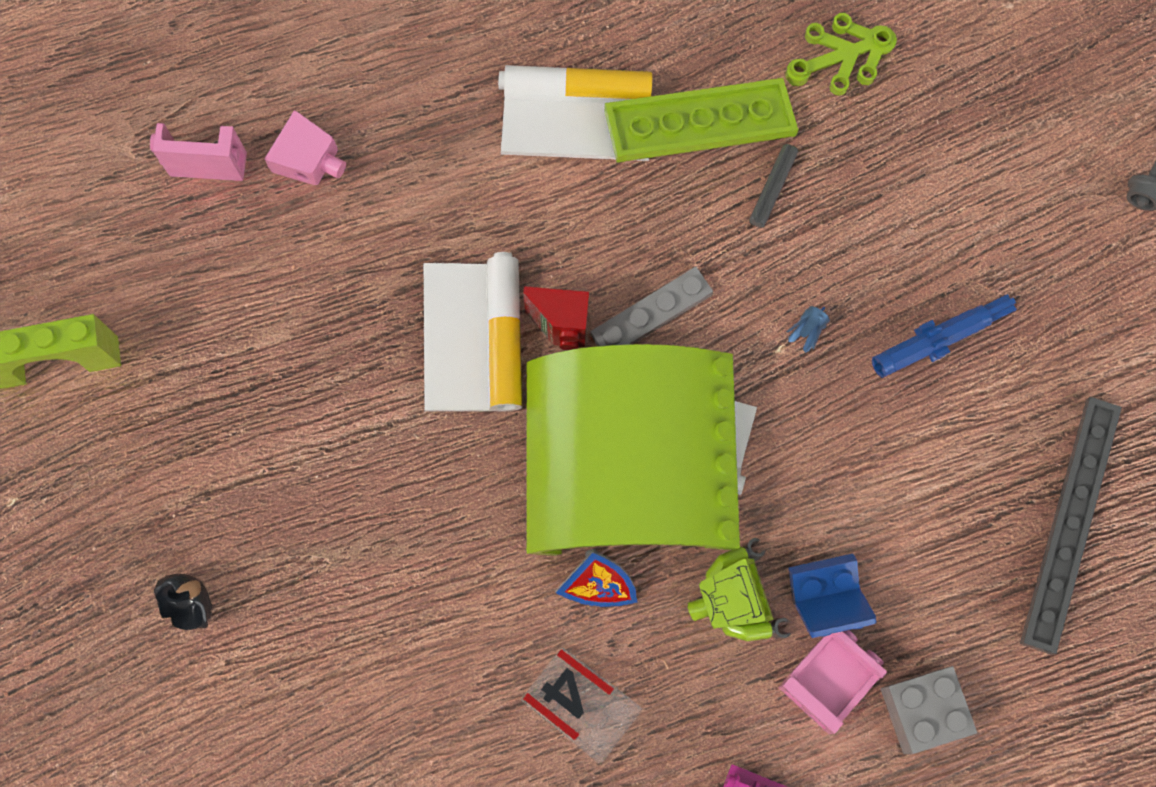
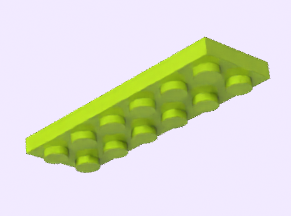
[604,78,798,163]

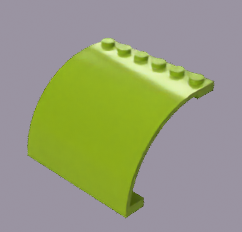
[527,344,740,556]

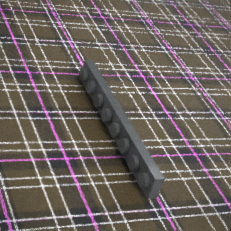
[1020,397,1122,655]

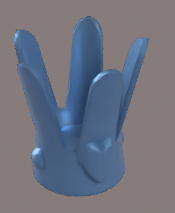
[786,306,830,353]

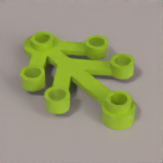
[785,13,897,96]

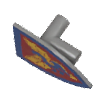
[555,549,638,607]

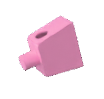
[265,111,346,185]

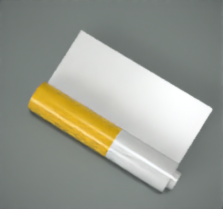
[498,65,652,161]
[423,252,522,411]

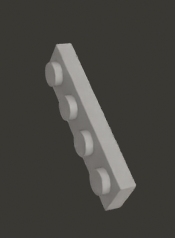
[590,267,713,346]

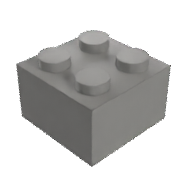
[880,666,977,754]

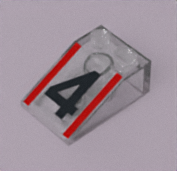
[521,647,643,765]

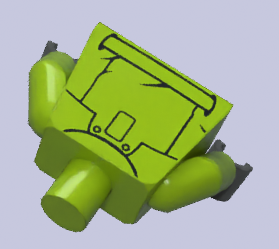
[688,538,791,641]

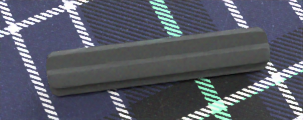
[749,144,798,228]

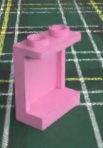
[150,123,247,181]
[778,630,887,734]

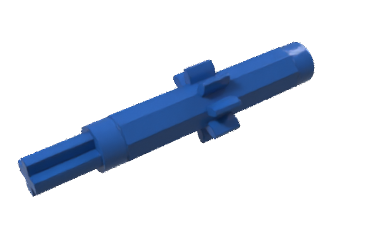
[872,294,1017,378]

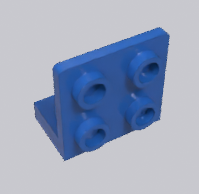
[789,553,877,638]

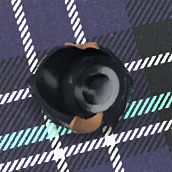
[154,574,213,630]

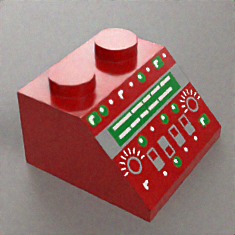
[523,286,589,350]

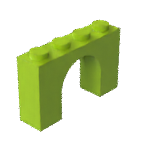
[0,314,122,389]

